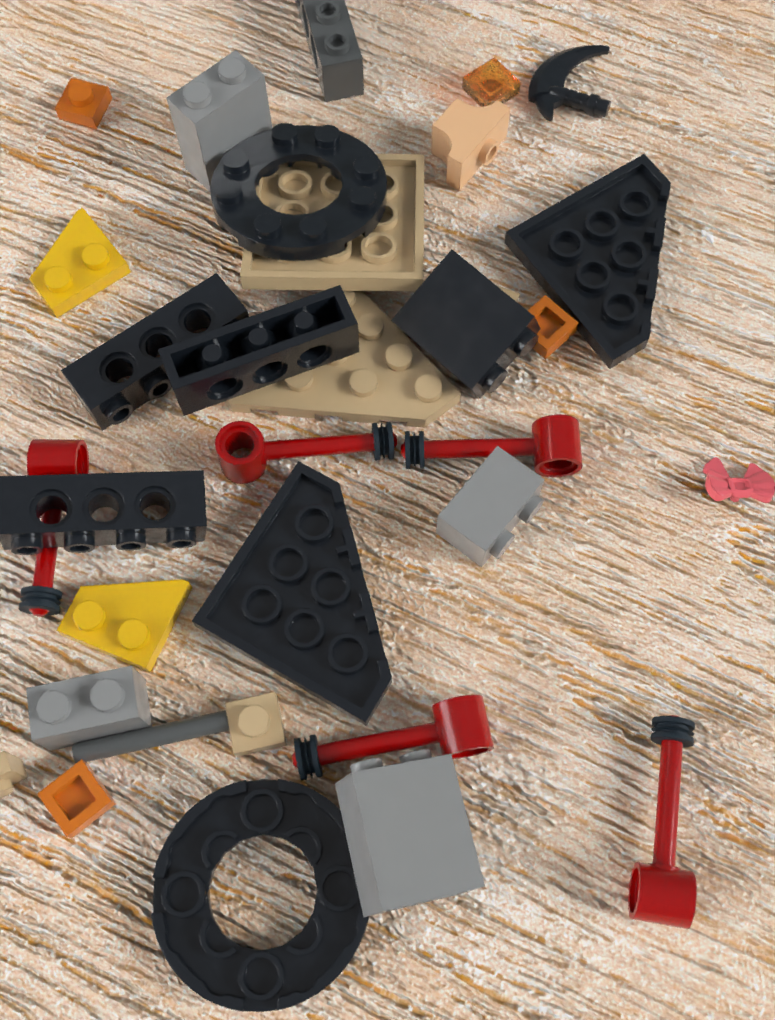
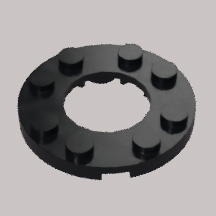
[210,123,387,261]
[151,779,370,1012]

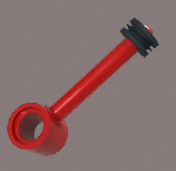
[400,414,583,477]
[215,421,397,484]
[19,439,89,617]
[292,695,494,781]
[628,715,697,929]

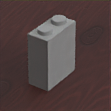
[166,50,272,192]
[335,749,485,917]

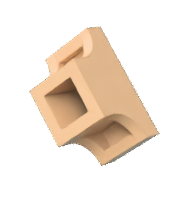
[431,98,511,191]

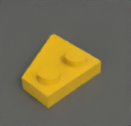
[29,207,131,318]
[56,579,193,673]

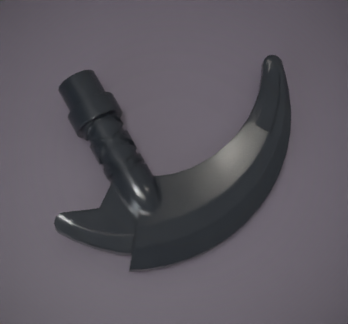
[528,45,611,122]

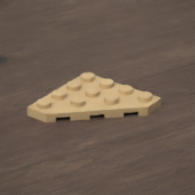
[224,290,461,428]

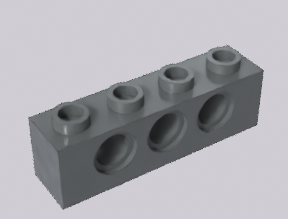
[295,0,364,102]

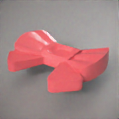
[703,457,775,503]

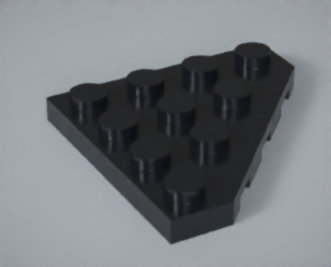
[504,154,671,369]
[192,461,392,726]

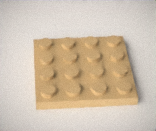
[240,154,424,292]

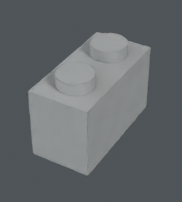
[436,446,545,567]
[26,665,152,751]

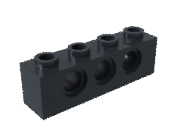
[61,273,249,431]
[158,285,360,416]
[0,470,207,555]

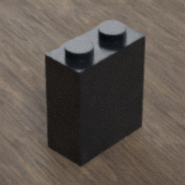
[391,249,541,398]

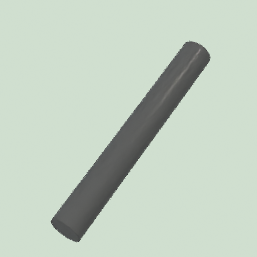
[72,710,230,763]

